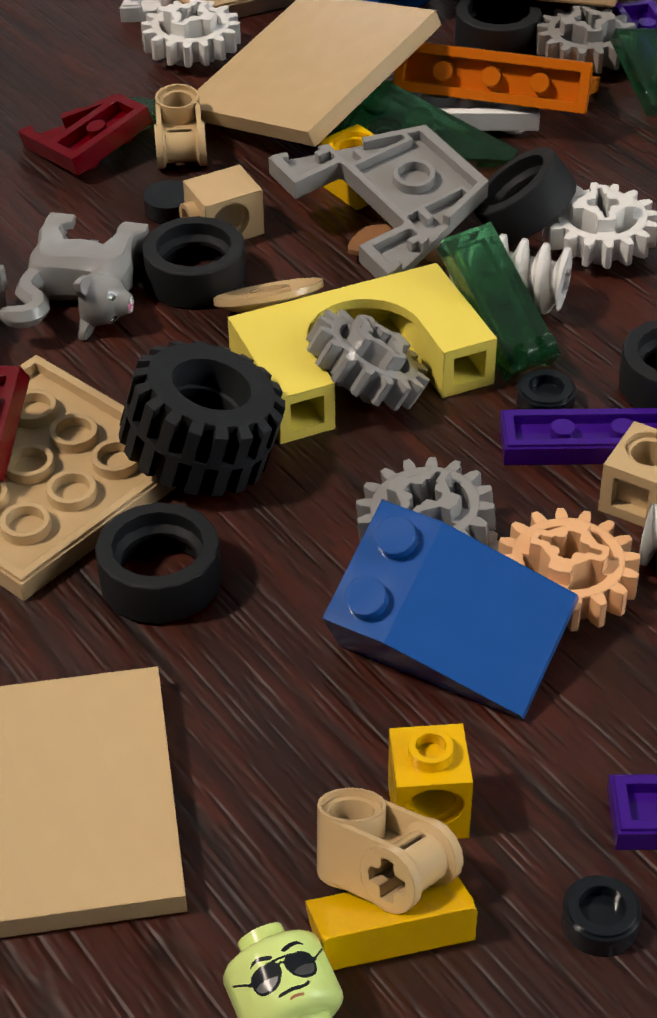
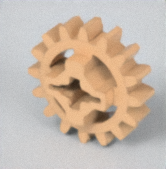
[498,508,641,631]

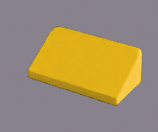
[305,876,478,970]

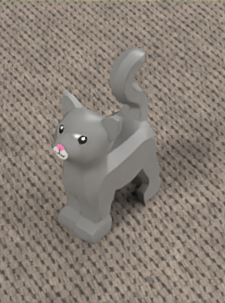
[0,212,149,341]

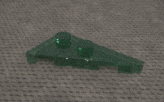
[326,80,518,167]

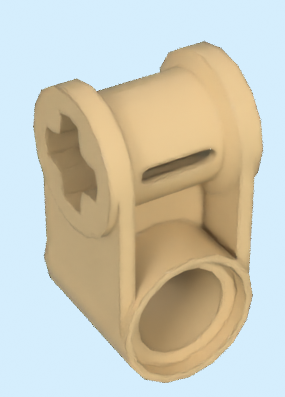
[154,84,207,169]
[317,788,464,914]

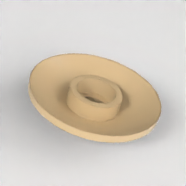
[213,277,324,313]

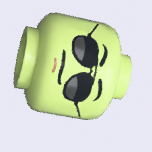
[223,922,344,1018]

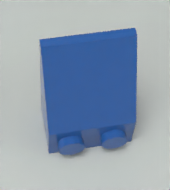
[322,499,579,721]

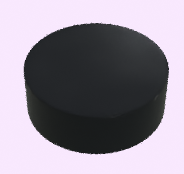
[143,180,184,224]
[516,369,576,409]
[561,875,642,957]

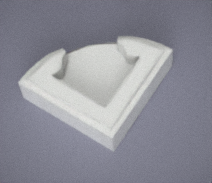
[120,0,174,22]

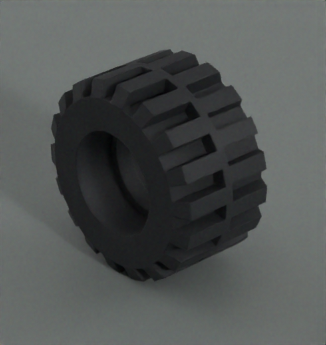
[118,341,285,496]

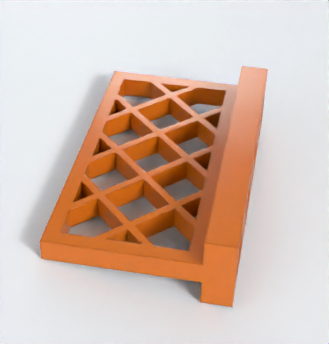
[392,42,601,114]

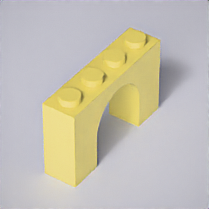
[228,263,497,444]

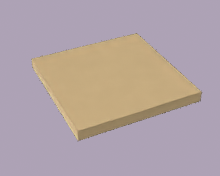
[197,0,441,147]
[0,355,177,601]
[0,666,188,938]

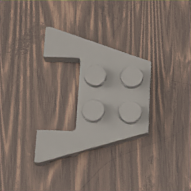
[268,125,489,278]

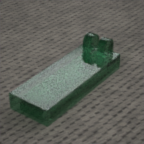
[437,222,561,381]

